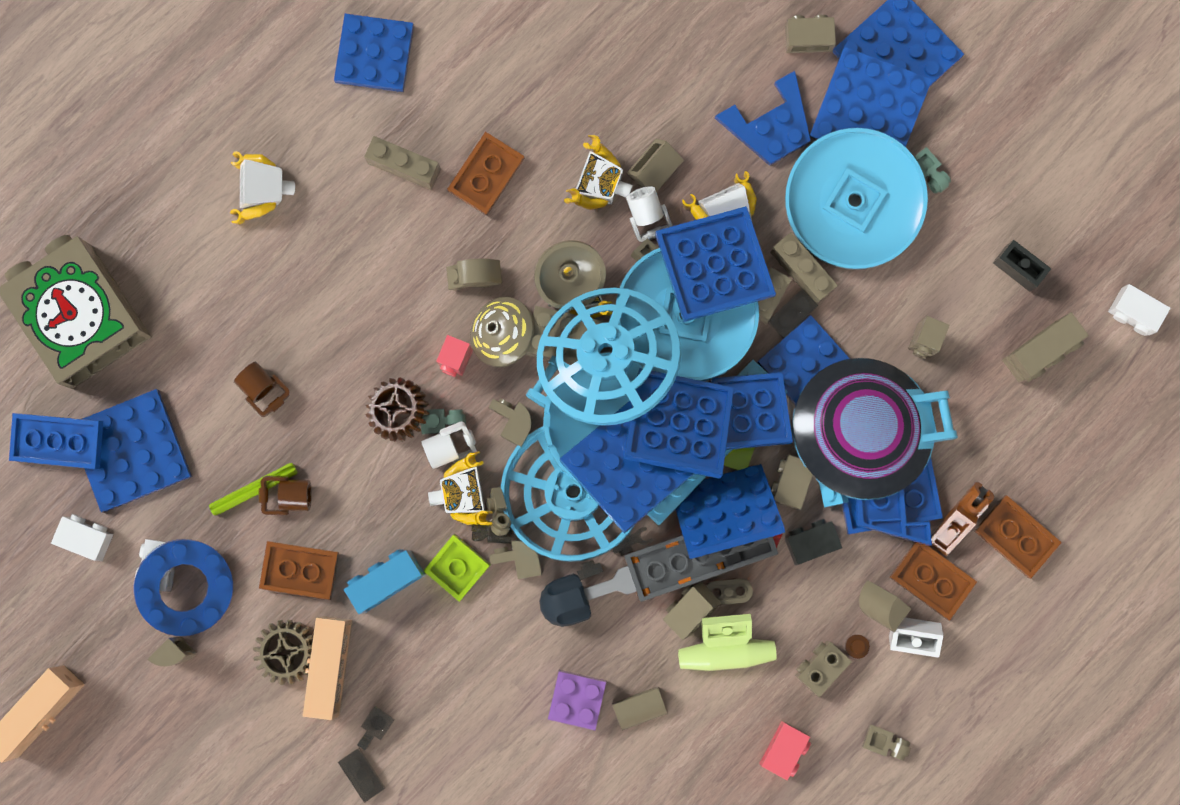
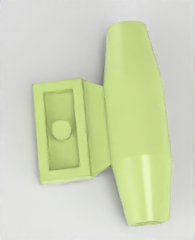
[678,614,777,671]

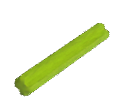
[209,463,298,516]

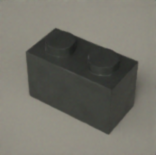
[993,240,1052,292]
[785,519,842,565]

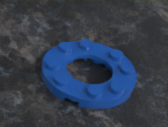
[133,539,233,636]

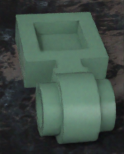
[914,147,951,194]
[421,409,466,435]

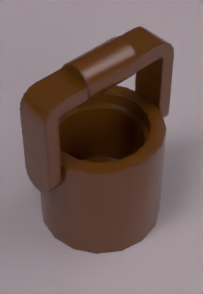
[234,361,290,417]
[259,476,312,515]

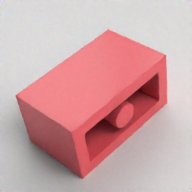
[436,335,473,377]
[759,721,811,781]

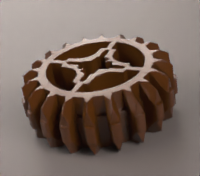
[365,377,429,442]

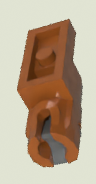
[931,482,995,556]

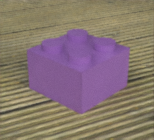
[548,670,606,730]

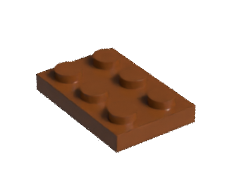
[447,131,525,216]
[974,495,1062,579]
[259,541,339,600]
[889,542,977,621]

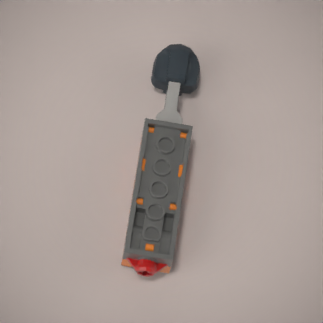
[539,534,783,627]

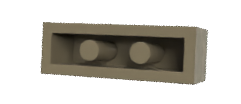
[364,136,441,190]
[770,232,838,305]

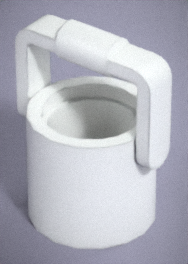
[626,186,672,242]
[421,422,477,469]

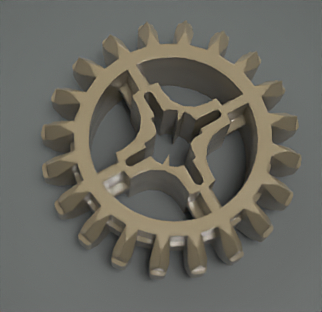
[253,620,314,685]

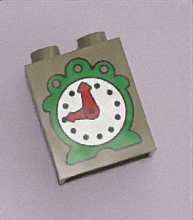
[0,235,152,389]

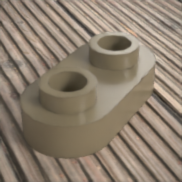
[706,579,753,605]

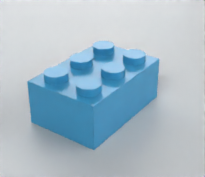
[343,549,426,614]

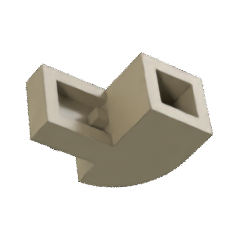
[446,259,502,291]
[489,398,532,447]
[489,541,542,579]

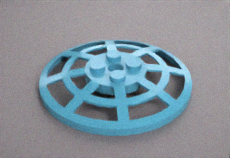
[537,288,681,426]
[501,426,634,562]

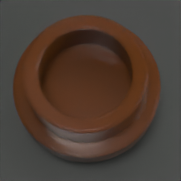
[845,634,870,659]

